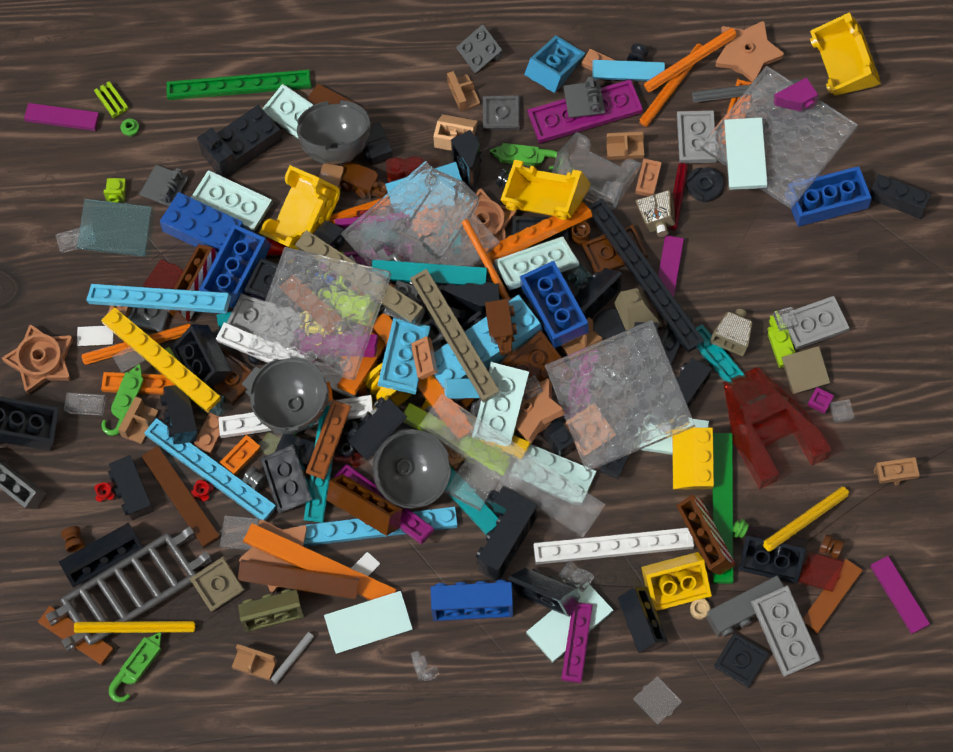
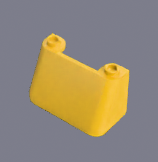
[810,12,881,96]
[501,160,591,220]
[259,165,340,251]

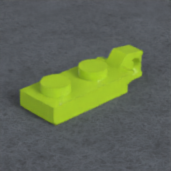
[768,314,795,368]

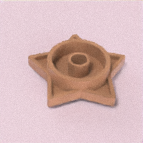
[715,21,784,83]
[447,189,517,253]
[2,325,73,394]
[515,378,565,443]
[239,519,307,593]

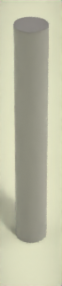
[270,632,314,684]

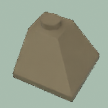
[614,288,663,335]

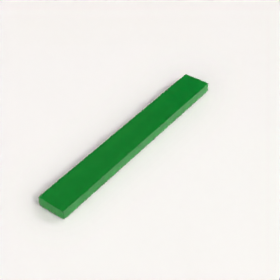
[166,70,311,100]
[712,433,733,584]

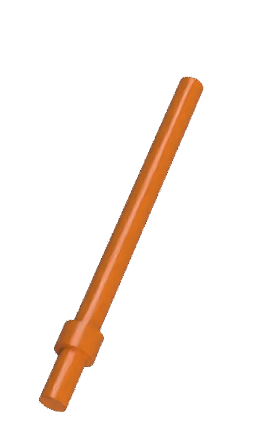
[461,219,513,301]

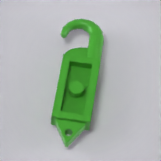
[489,143,562,170]
[101,364,144,436]
[109,632,162,702]

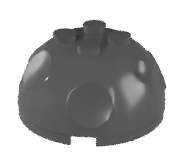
[297,100,371,166]
[249,356,329,434]
[372,429,451,508]

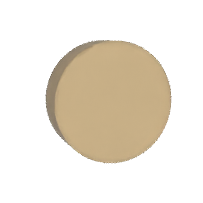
[690,599,711,620]

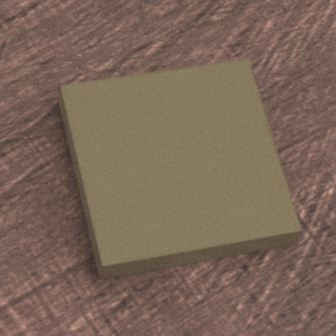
[781,346,830,394]
[189,557,245,612]

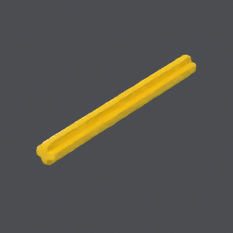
[763,487,849,551]
[74,621,195,633]

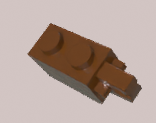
[340,161,388,199]
[485,299,518,355]

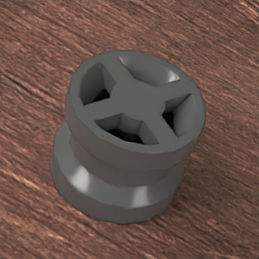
[243,466,267,491]

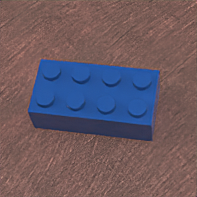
[786,166,871,227]
[160,192,244,253]
[199,224,272,309]
[519,261,589,348]
[431,580,513,621]

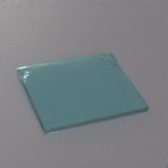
[77,199,151,257]

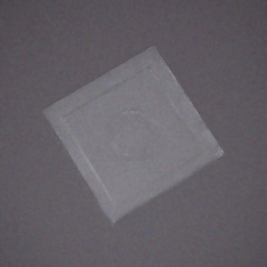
[446,460,500,511]

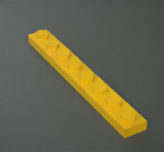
[101,307,221,413]

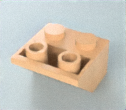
[433,114,478,151]

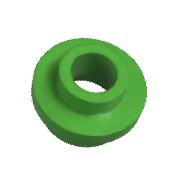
[121,119,139,137]
[732,519,749,538]

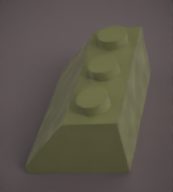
[238,589,304,633]

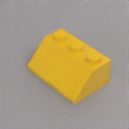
[672,428,714,490]
[641,552,712,611]

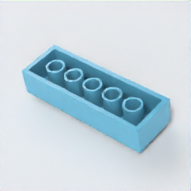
[434,295,543,390]

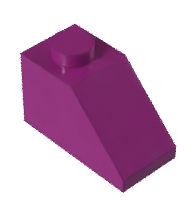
[773,77,818,112]

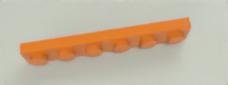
[484,202,592,264]

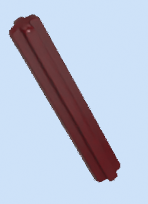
[667,163,688,230]

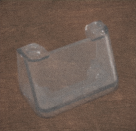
[552,132,641,210]
[391,168,479,259]

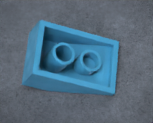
[524,36,586,93]

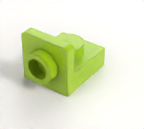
[104,178,126,203]

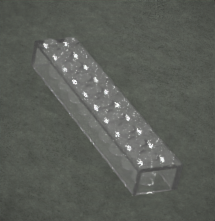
[419,394,605,538]

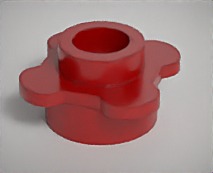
[191,480,214,501]
[94,482,115,502]

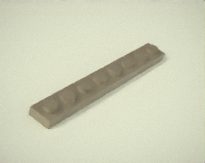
[295,230,424,325]
[410,269,500,403]

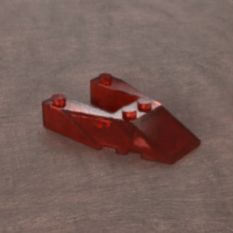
[723,367,832,490]

